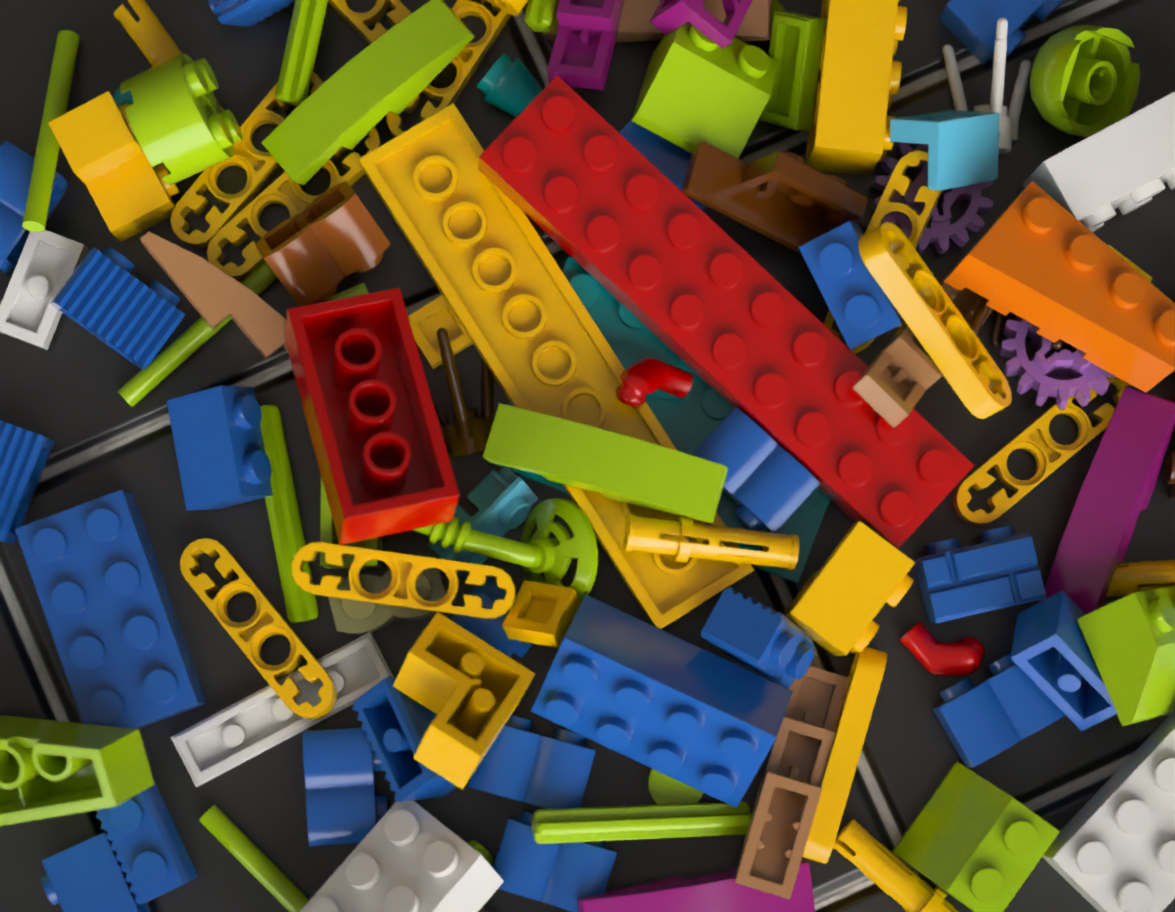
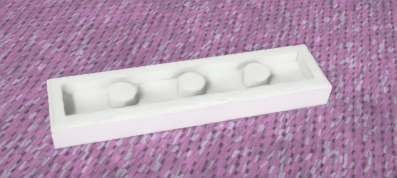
[171,632,395,787]

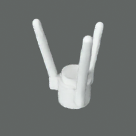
[942,17,1031,154]

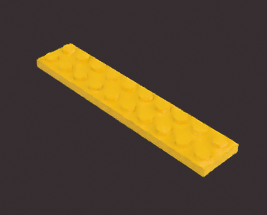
[359,103,754,630]

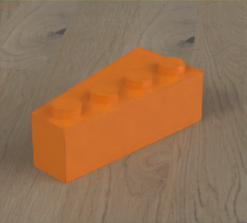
[943,181,1175,393]

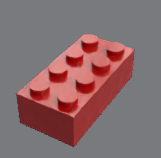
[285,288,459,545]

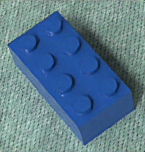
[15,490,208,729]
[531,594,793,808]

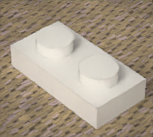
[0,230,89,350]

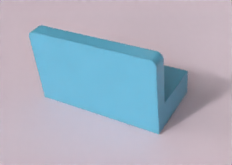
[890,110,1000,191]

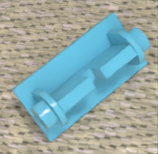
[427,466,539,578]

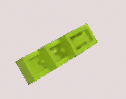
[261,0,475,185]
[483,403,728,523]

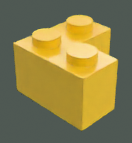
[48,91,180,242]
[783,521,915,656]
[393,612,535,789]

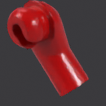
[616,358,693,408]
[899,621,985,676]

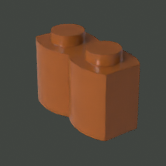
[255,181,391,307]

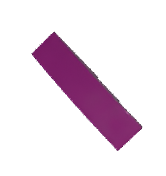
[547,0,624,91]
[1040,386,1175,615]
[577,860,815,912]

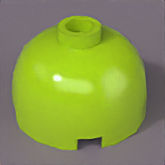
[1029,25,1140,137]

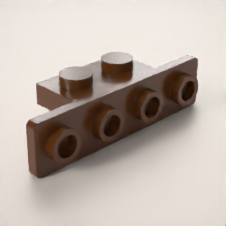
[682,141,868,254]

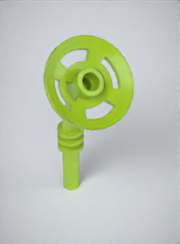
[413,498,598,602]

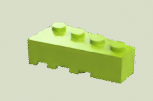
[0,715,154,826]

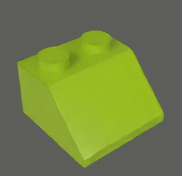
[631,21,779,158]
[1077,586,1175,726]
[891,761,1060,912]

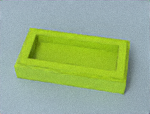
[760,10,826,130]

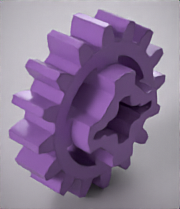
[872,142,993,255]
[1000,315,1116,410]

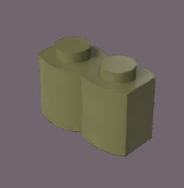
[328,568,448,635]

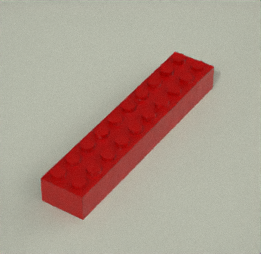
[478,75,974,549]

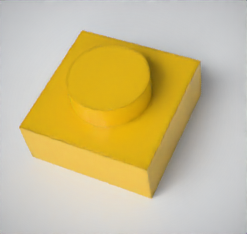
[408,295,473,369]
[502,580,581,648]

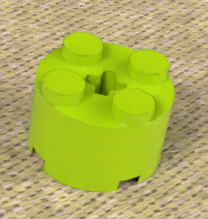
[120,53,243,185]

